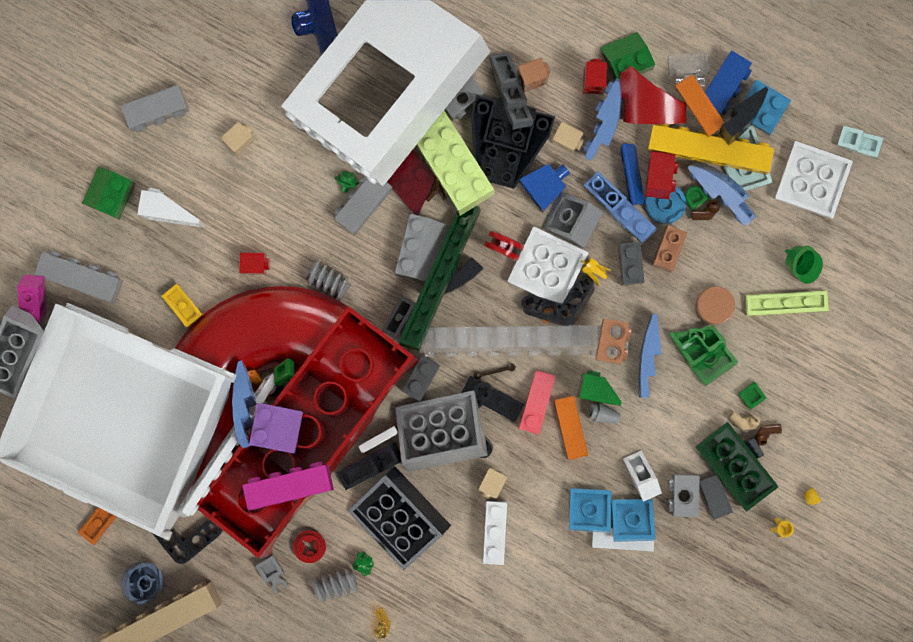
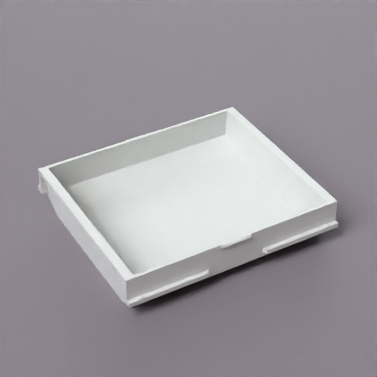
[0,303,237,540]

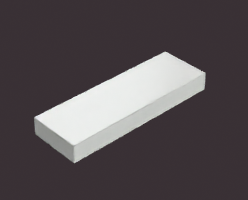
[592,528,654,552]

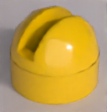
[804,487,822,505]

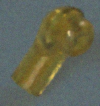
[373,607,391,639]

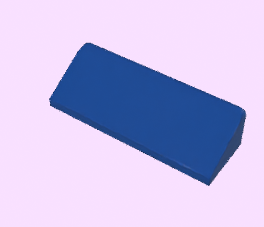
[620,144,645,206]

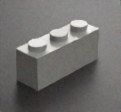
[121,85,189,133]
[334,176,393,236]

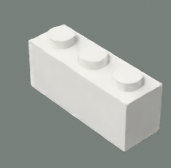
[483,500,507,565]

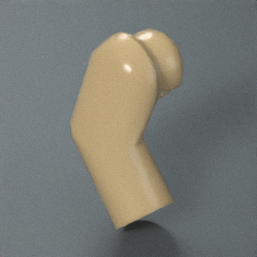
[728,411,760,431]

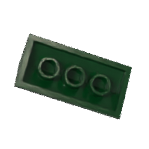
[695,422,779,512]

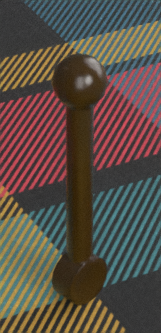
[474,363,516,379]

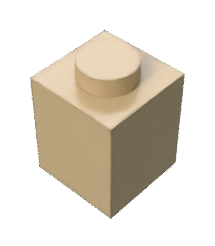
[221,121,255,155]
[551,122,584,154]
[478,467,508,500]

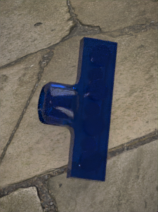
[291,0,338,56]

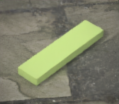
[745,291,829,316]

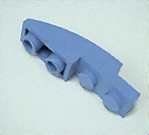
[584,78,622,161]
[688,161,757,226]
[584,171,657,244]

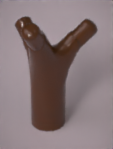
[426,177,446,202]

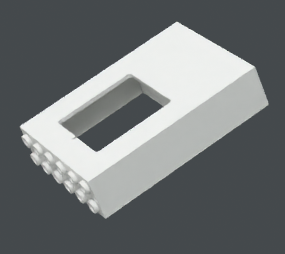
[281,0,491,186]

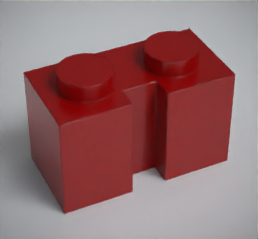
[583,59,607,95]
[645,151,678,200]

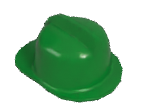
[785,245,823,284]

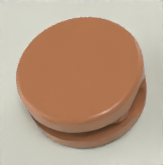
[696,286,735,325]

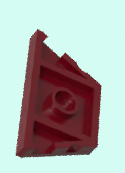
[387,149,436,216]

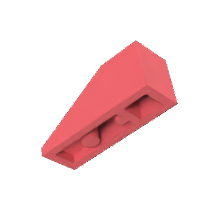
[518,370,555,435]

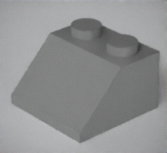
[543,193,603,248]

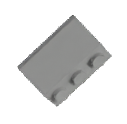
[395,214,450,282]

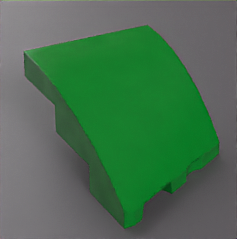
[669,325,738,387]

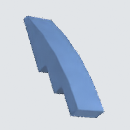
[638,314,662,398]
[232,361,257,448]

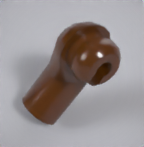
[691,200,720,221]
[754,423,782,446]

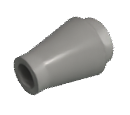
[588,402,620,424]

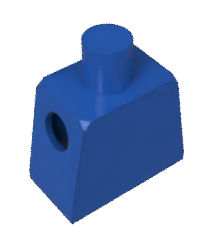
[519,164,570,213]

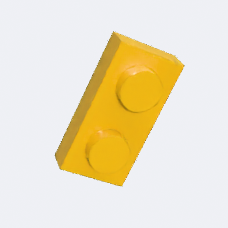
[162,283,203,328]

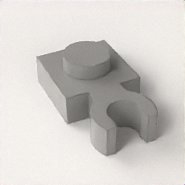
[255,555,288,594]

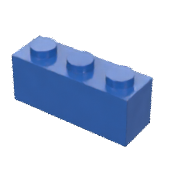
[705,50,752,115]

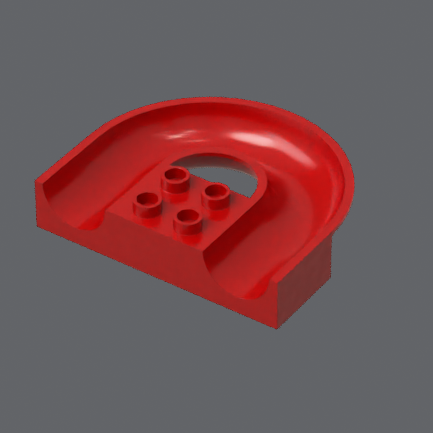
[175,286,419,558]

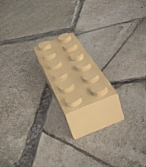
[98,581,223,642]

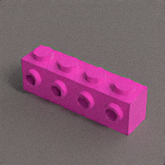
[242,462,334,510]

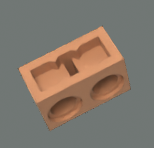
[517,58,550,93]
[651,225,687,273]
[595,318,631,365]

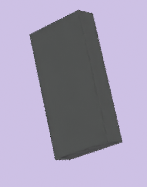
[699,474,733,520]

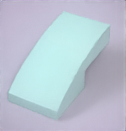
[838,126,884,159]

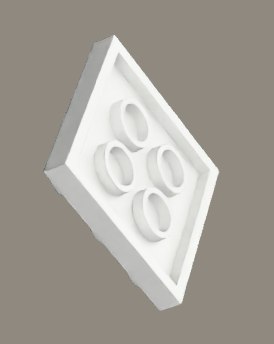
[774,141,853,219]
[507,226,589,303]

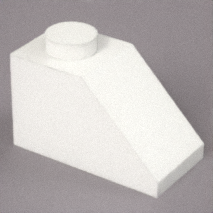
[623,450,662,502]

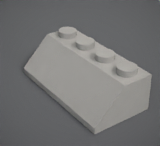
[0,305,44,399]

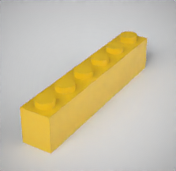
[647,124,775,175]

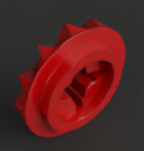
[293,530,326,563]

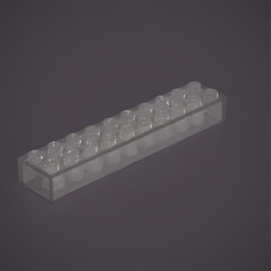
[420,325,628,358]

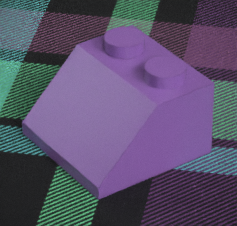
[249,403,303,453]

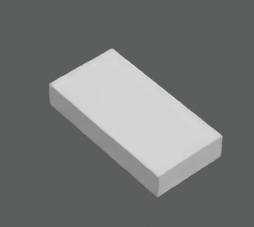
[358,426,398,453]

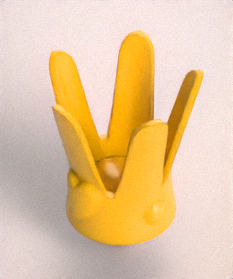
[581,257,611,287]
[770,518,794,539]

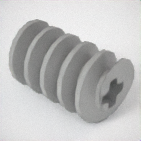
[306,260,351,301]
[312,569,358,602]

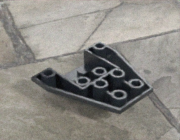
[471,94,555,189]

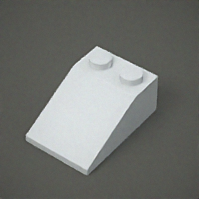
[137,188,206,228]

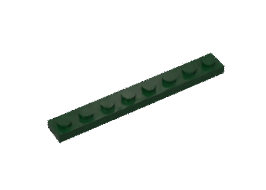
[399,206,481,351]

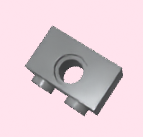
[444,76,485,121]
[668,474,699,517]

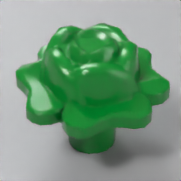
[335,171,359,193]
[352,551,374,576]

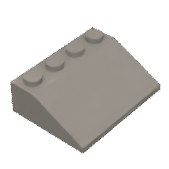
[395,390,488,472]

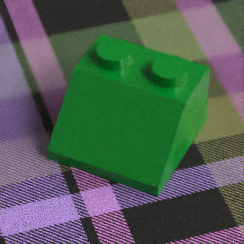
[600,32,656,82]
[82,167,136,220]
[577,370,622,406]

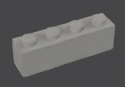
[34,250,123,303]

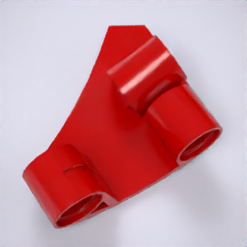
[620,66,687,124]

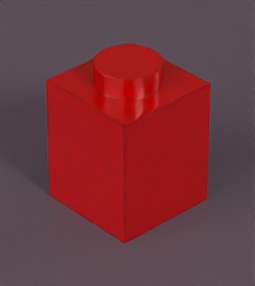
[239,253,270,275]

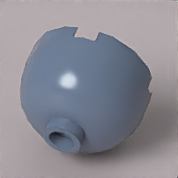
[120,562,163,604]

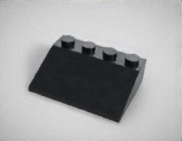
[348,466,451,570]

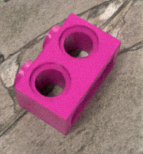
[17,275,46,324]

